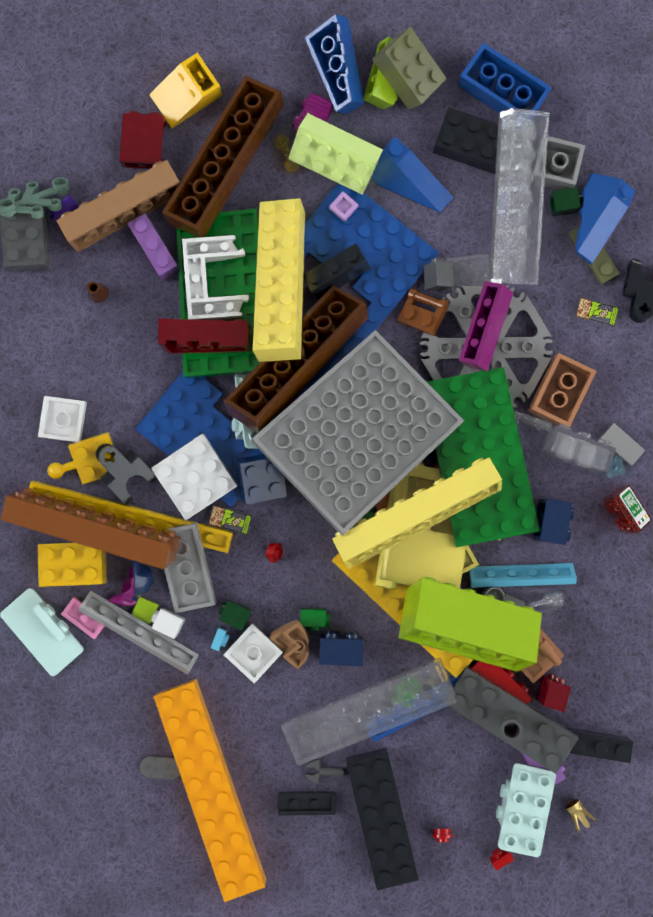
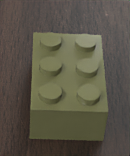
[372,27,447,110]

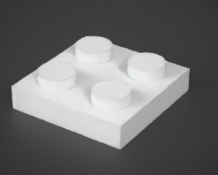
[38,396,87,442]
[224,623,283,684]

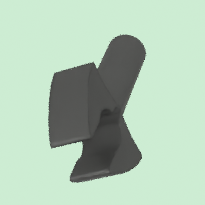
[305,759,345,783]

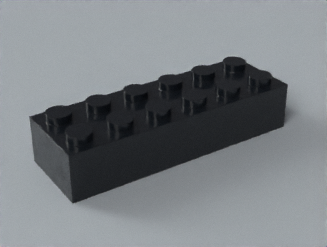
[346,747,419,891]

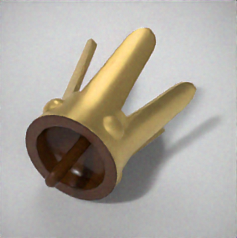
[565,798,596,832]

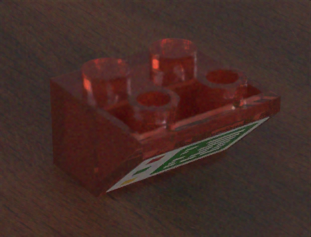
[603,484,652,534]

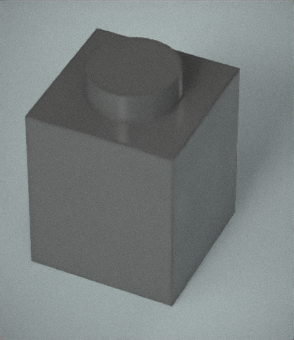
[424,258,454,291]

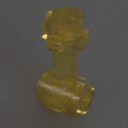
[274,134,302,173]

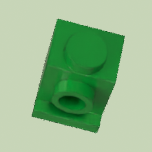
[300,608,330,631]

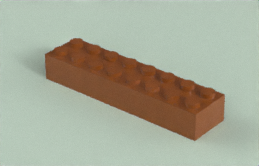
[1,487,181,570]

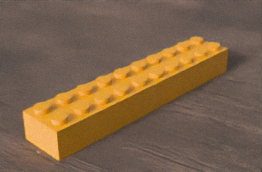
[153,678,266,902]

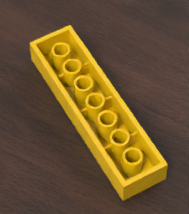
[332,553,473,678]

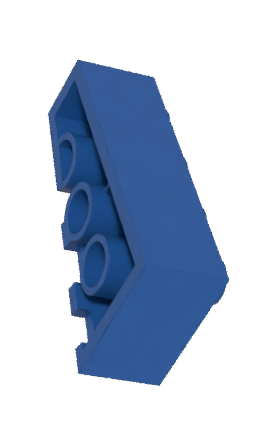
[305,14,364,114]

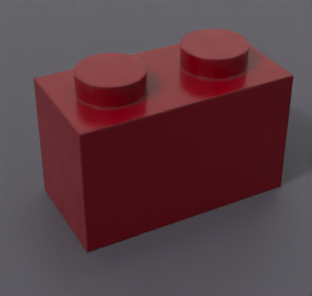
[536,673,572,712]

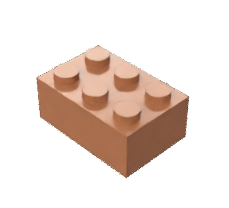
[527,353,596,430]

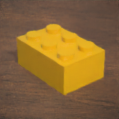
[38,543,107,587]

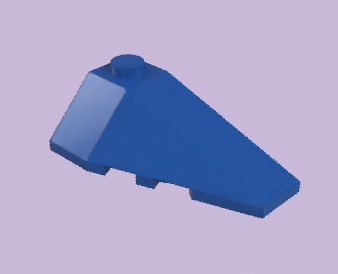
[371,137,454,213]
[575,173,635,264]

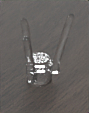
[515,587,564,615]

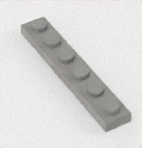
[78,591,199,675]

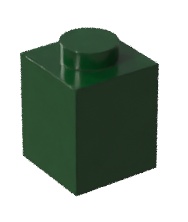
[549,187,582,216]
[218,599,252,630]

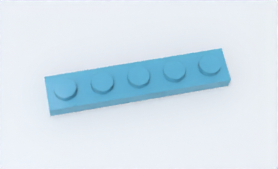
[468,563,577,588]

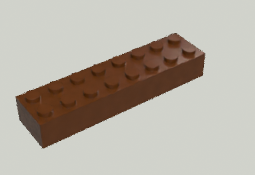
[162,75,284,238]
[224,285,369,433]

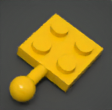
[47,432,114,484]

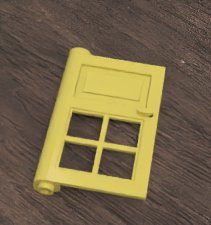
[375,465,466,589]

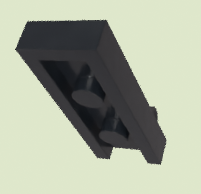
[277,791,336,816]

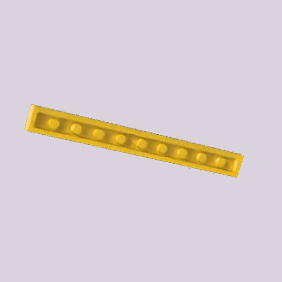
[29,480,233,553]

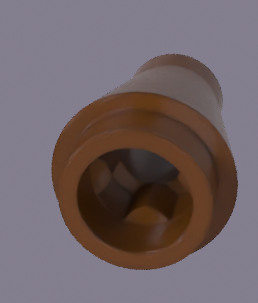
[87,281,109,303]

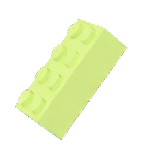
[288,113,383,195]

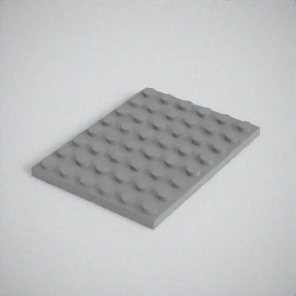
[251,330,464,536]

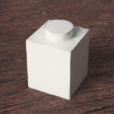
[151,608,186,639]

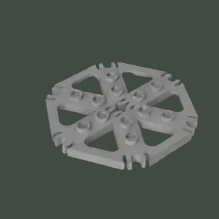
[419,285,553,408]

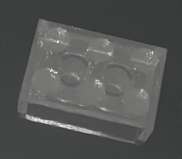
[540,424,616,474]

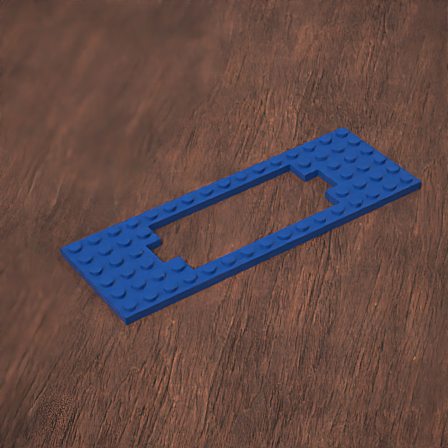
[136,183,439,507]

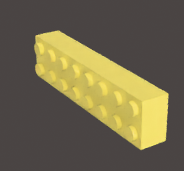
[253,198,305,362]
[332,457,502,569]

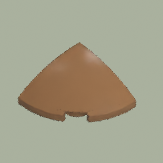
[269,620,310,669]

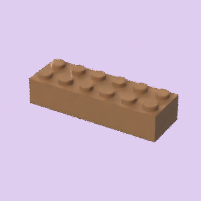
[56,160,180,252]

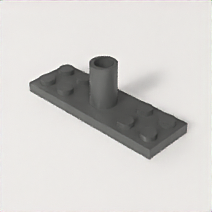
[444,666,579,774]

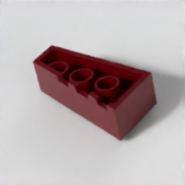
[158,318,251,354]

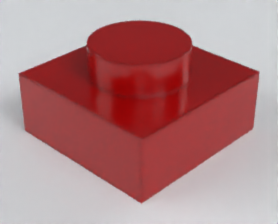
[489,848,514,871]

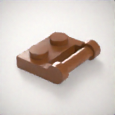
[397,288,449,336]

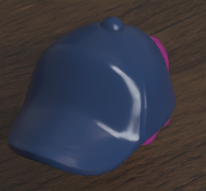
[108,560,154,606]

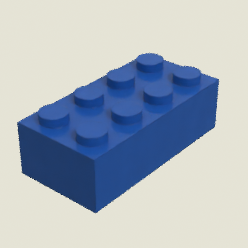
[457,43,552,130]

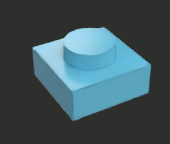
[211,626,229,651]

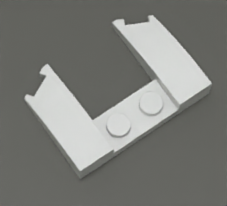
[182,235,249,320]

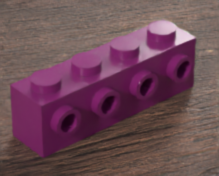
[459,281,513,372]

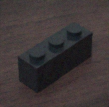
[303,243,372,300]
[565,727,633,763]

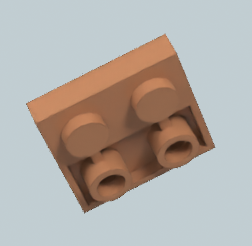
[521,628,564,683]

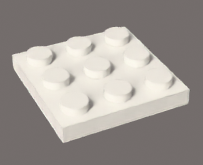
[151,433,239,521]

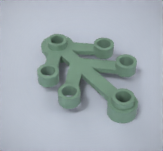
[0,177,70,219]

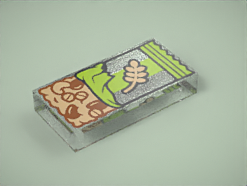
[574,297,620,328]
[207,505,253,536]

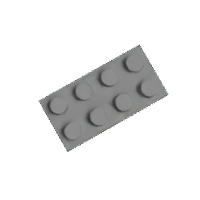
[161,522,217,613]

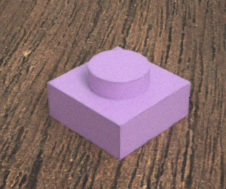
[329,192,358,222]

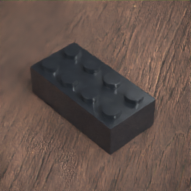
[433,107,526,179]

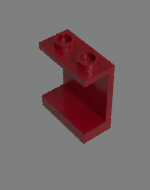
[119,111,167,169]

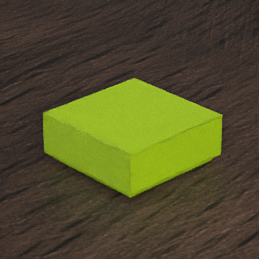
[131,596,159,624]

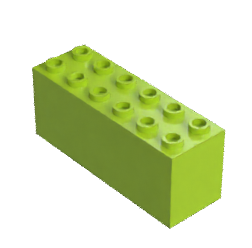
[398,577,542,672]

